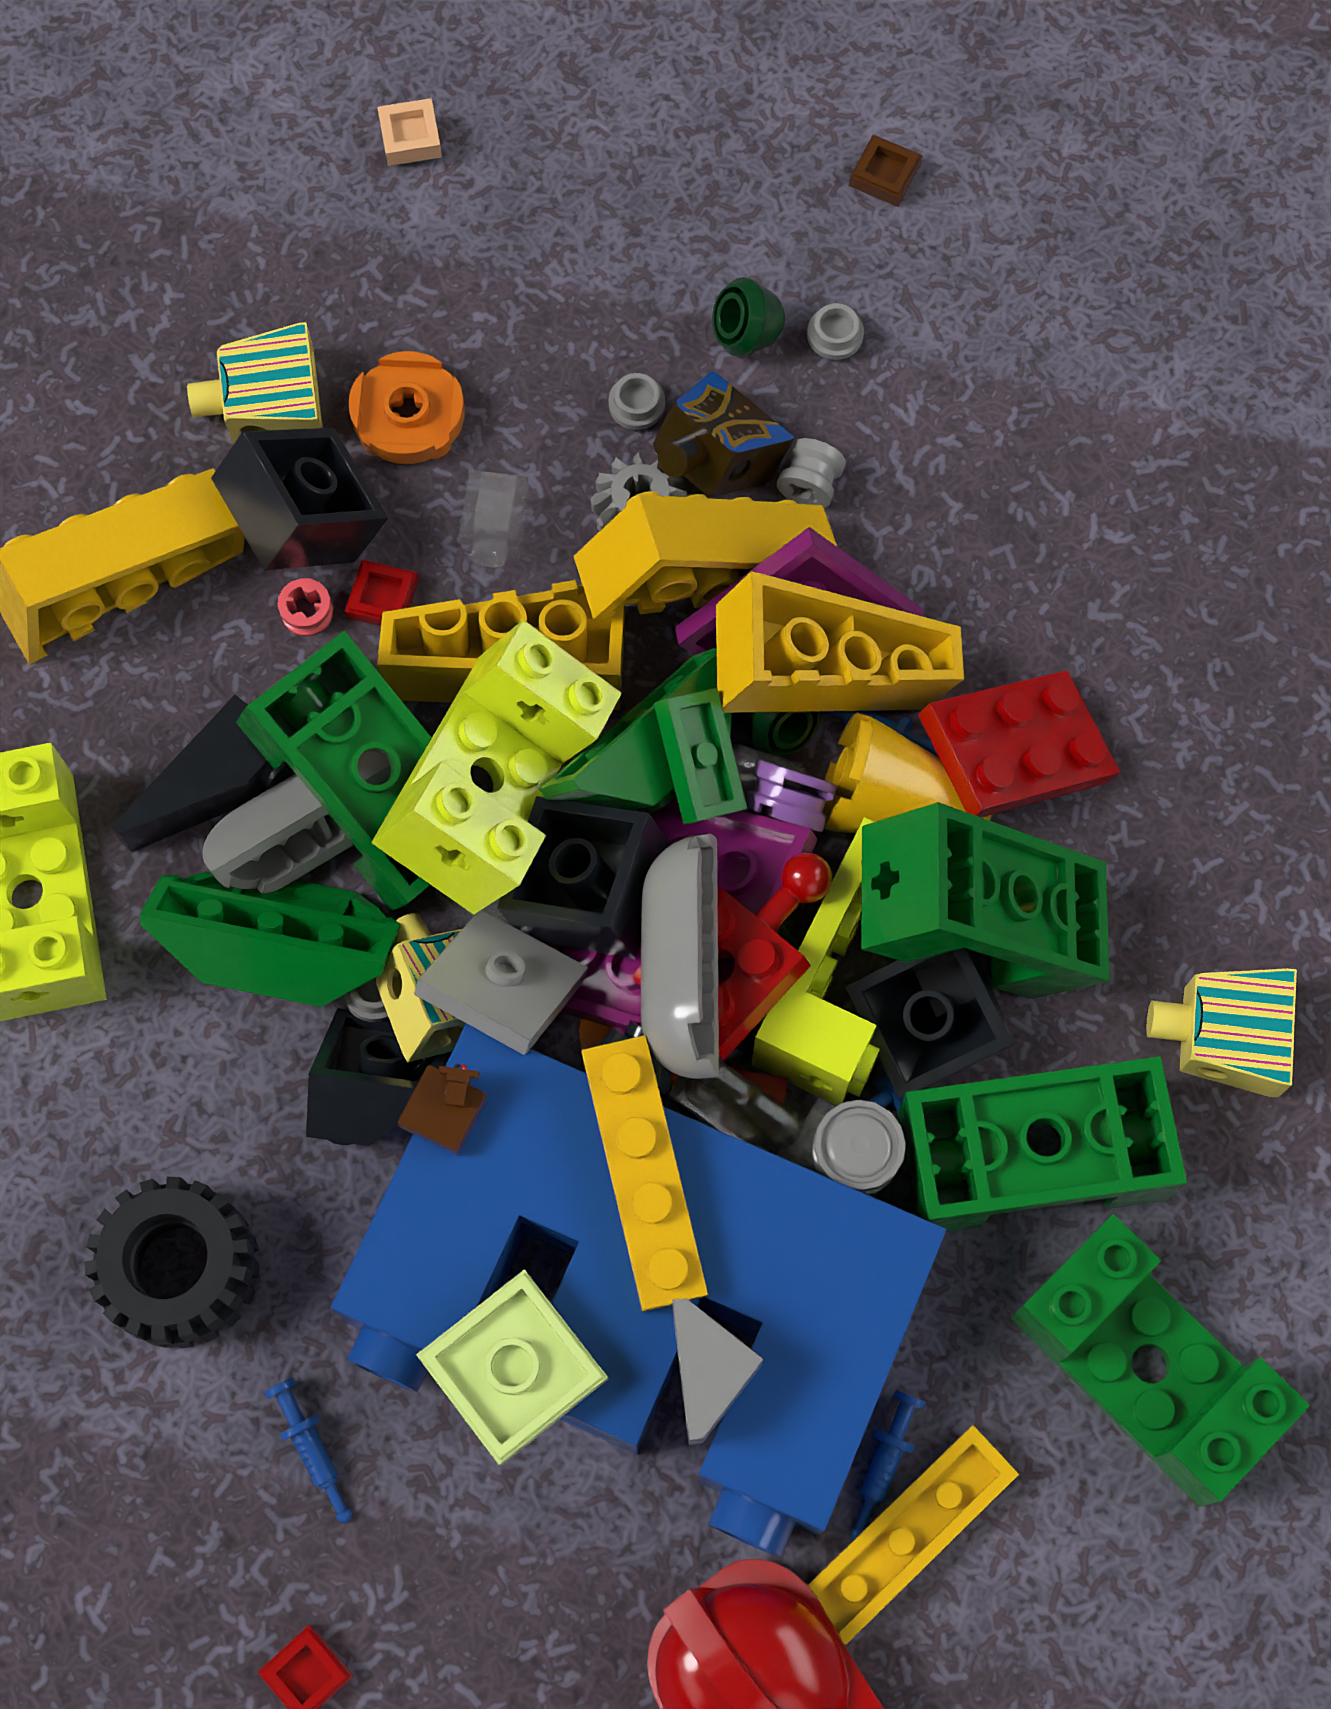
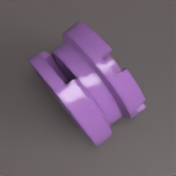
[744,759,838,832]

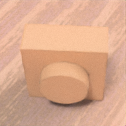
[377,98,442,166]

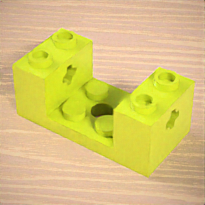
[371,620,622,915]
[0,743,107,1021]
[751,817,880,1106]

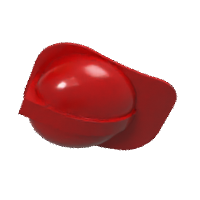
[648,1559,885,1709]

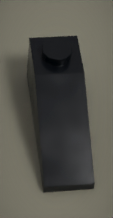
[111,695,293,852]

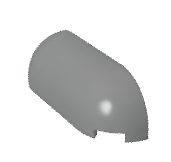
[202,751,391,893]
[641,834,719,1079]

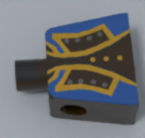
[653,371,795,497]

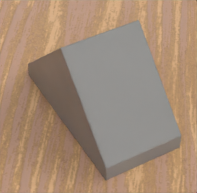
[672,1298,763,1445]

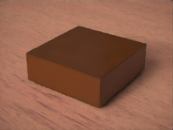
[849,135,923,207]
[397,1065,488,1156]

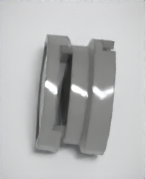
[811,1100,906,1196]

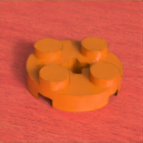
[349,351,465,464]

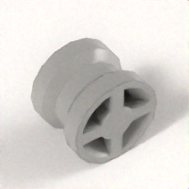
[776,438,846,508]

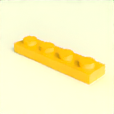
[581,1035,708,1312]
[808,1425,1019,1645]

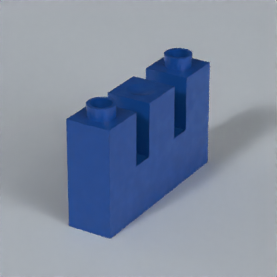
[330,1023,947,1558]

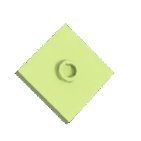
[416,1269,608,1466]

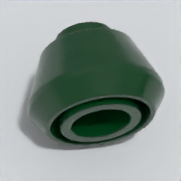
[712,277,785,357]
[742,711,820,758]

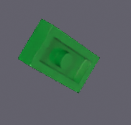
[654,688,747,825]

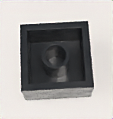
[211,428,388,571]
[497,796,671,959]

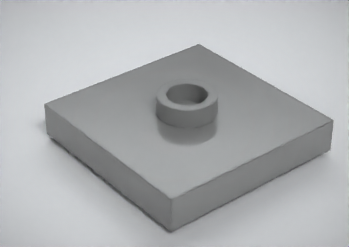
[414,910,588,1055]

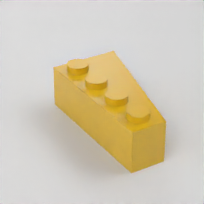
[0,468,245,665]
[573,491,837,620]
[716,571,964,713]
[377,580,626,710]

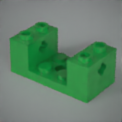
[236,631,432,911]
[861,802,1110,999]
[897,1056,1187,1232]
[1010,1214,1310,1507]

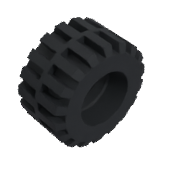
[84,1176,260,1349]

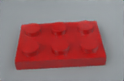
[918,670,1120,818]

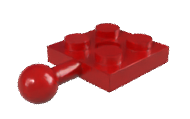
[631,852,832,1060]

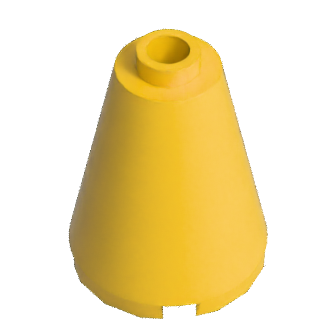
[823,712,992,833]

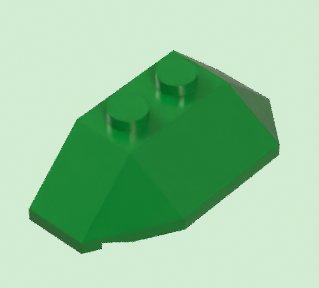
[539,648,732,813]
[139,872,400,1007]

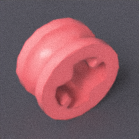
[278,578,333,636]

